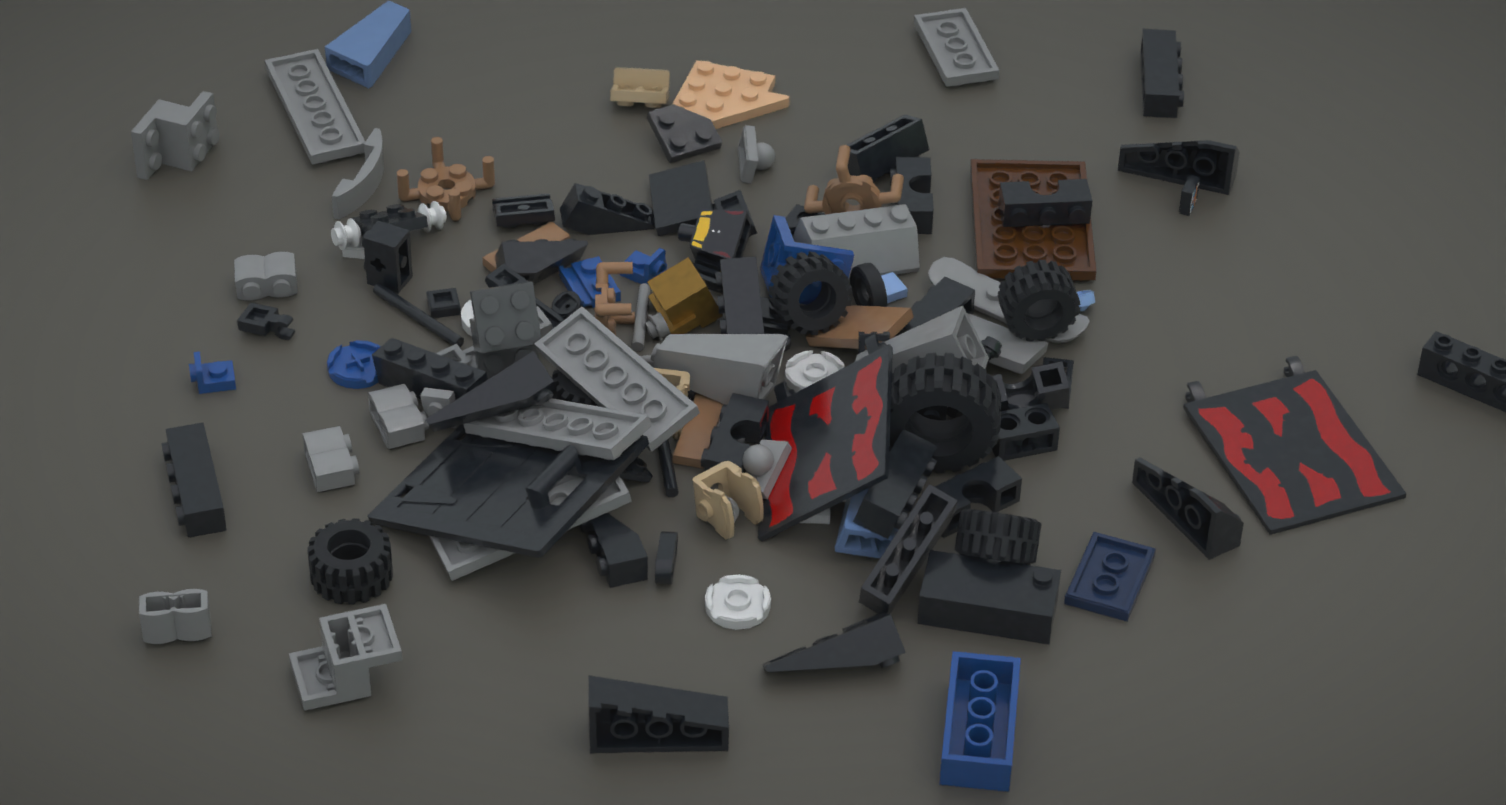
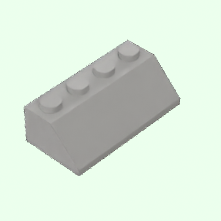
[793,204,920,281]

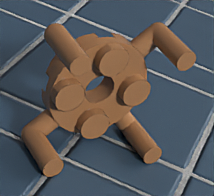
[397,137,495,221]
[804,145,904,214]
[594,262,635,335]

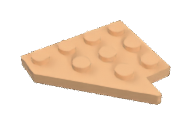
[672,60,790,129]

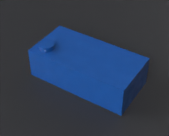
[939,651,1021,792]

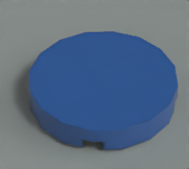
[327,340,381,389]

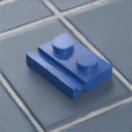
[559,256,621,308]

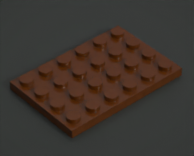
[970,159,1096,281]

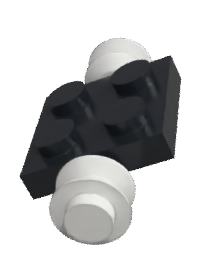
[331,201,447,250]

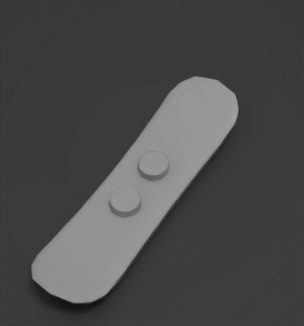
[928,257,1090,343]

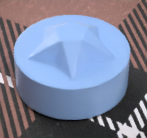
[1077,290,1096,311]

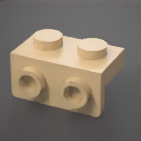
[610,67,670,108]

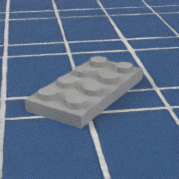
[914,8,999,87]

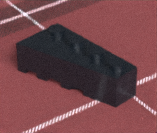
[589,675,729,753]

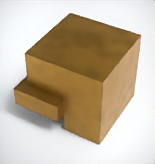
[647,257,723,334]

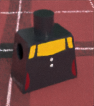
[678,210,752,263]

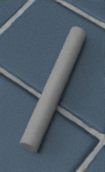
[632,283,651,351]

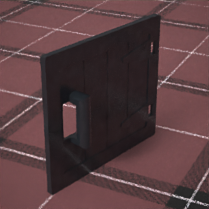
[367,424,649,558]

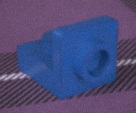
[619,248,667,284]
[189,351,236,394]

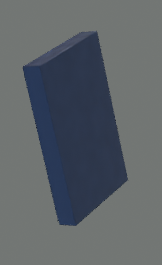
[1064,532,1156,622]

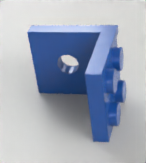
[760,215,854,304]

